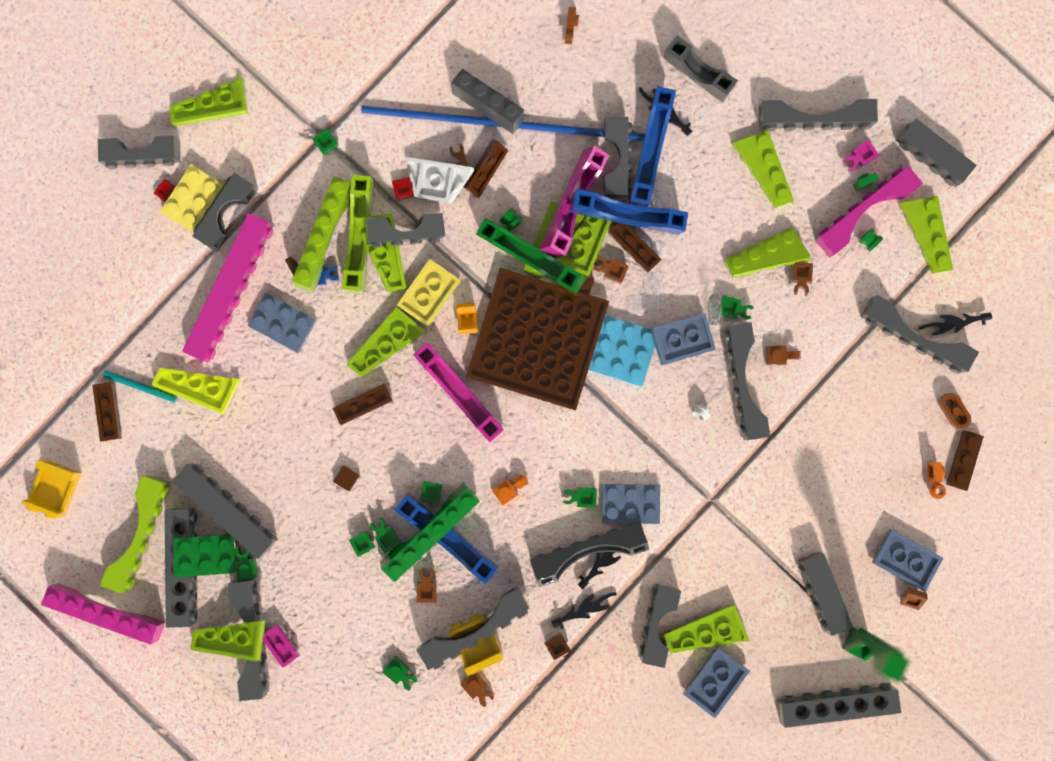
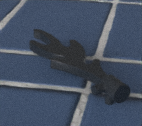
[638,87,693,136]
[919,312,992,336]
[577,552,621,590]
[551,592,617,629]

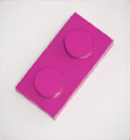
[263,624,300,668]

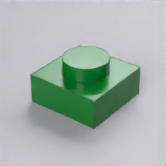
[312,128,339,156]
[853,172,879,192]
[420,481,443,504]
[349,531,376,557]

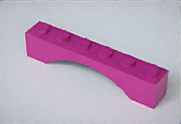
[539,145,609,258]
[815,166,923,258]
[413,342,504,443]
[41,583,165,645]

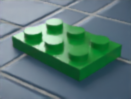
[173,534,235,578]

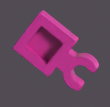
[842,140,879,172]

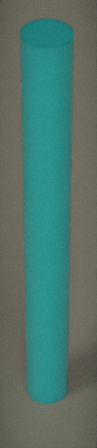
[103,370,178,403]

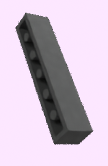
[172,464,277,559]

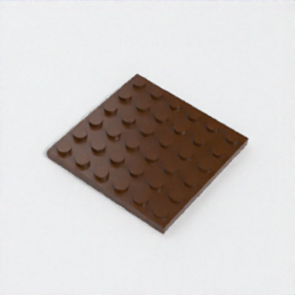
[466,268,609,411]

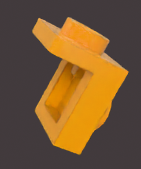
[456,303,478,334]

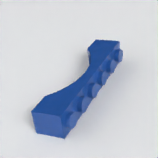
[629,86,676,207]
[569,189,688,235]
[394,494,498,584]

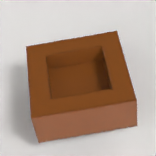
[900,587,928,610]

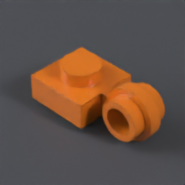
[927,462,946,499]
[492,474,529,506]

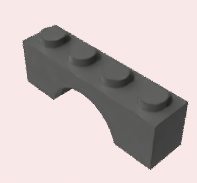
[663,35,738,103]
[604,117,632,197]
[98,135,181,169]
[192,173,258,252]
[364,213,445,248]
[638,583,681,668]

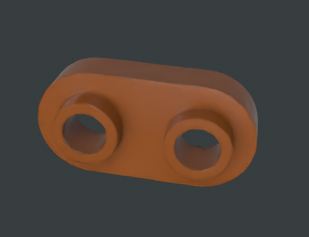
[939,393,971,429]

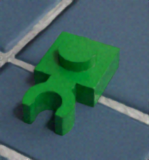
[717,295,754,320]
[563,487,597,508]
[370,517,402,554]
[234,547,258,581]
[382,656,418,691]

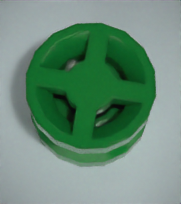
[499,208,523,232]
[858,228,883,252]

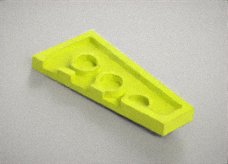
[151,368,240,415]

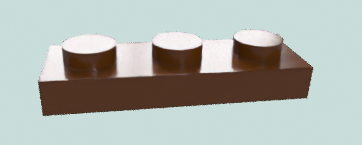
[463,139,509,198]
[608,223,662,274]
[92,382,122,442]
[332,383,393,426]
[946,430,984,491]

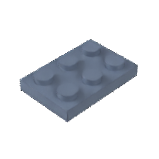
[247,293,317,353]
[651,313,716,366]
[602,484,660,524]
[872,529,944,592]
[683,646,750,718]

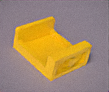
[21,460,82,519]
[448,613,504,676]

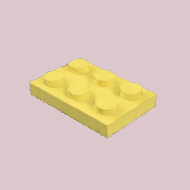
[160,164,225,233]
[397,259,461,328]

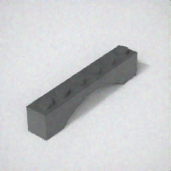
[758,99,878,131]
[861,295,979,374]
[723,322,771,440]
[530,522,649,587]
[228,578,269,701]
[416,586,530,671]

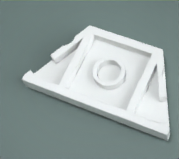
[406,157,474,204]

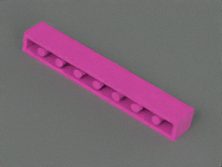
[182,213,273,363]

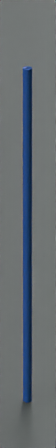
[361,106,645,141]

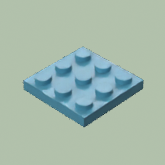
[589,315,655,387]

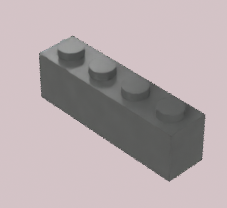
[451,69,524,134]
[896,118,977,187]
[797,552,854,636]

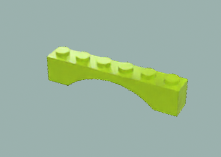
[342,175,374,294]
[292,176,351,293]
[100,475,170,594]

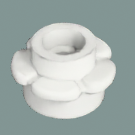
[692,404,711,422]

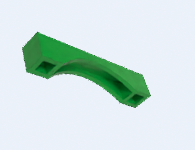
[476,218,587,294]
[380,482,480,582]
[842,627,911,684]

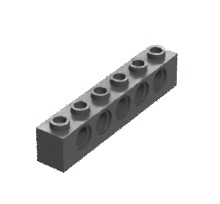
[165,508,198,628]
[777,683,902,728]

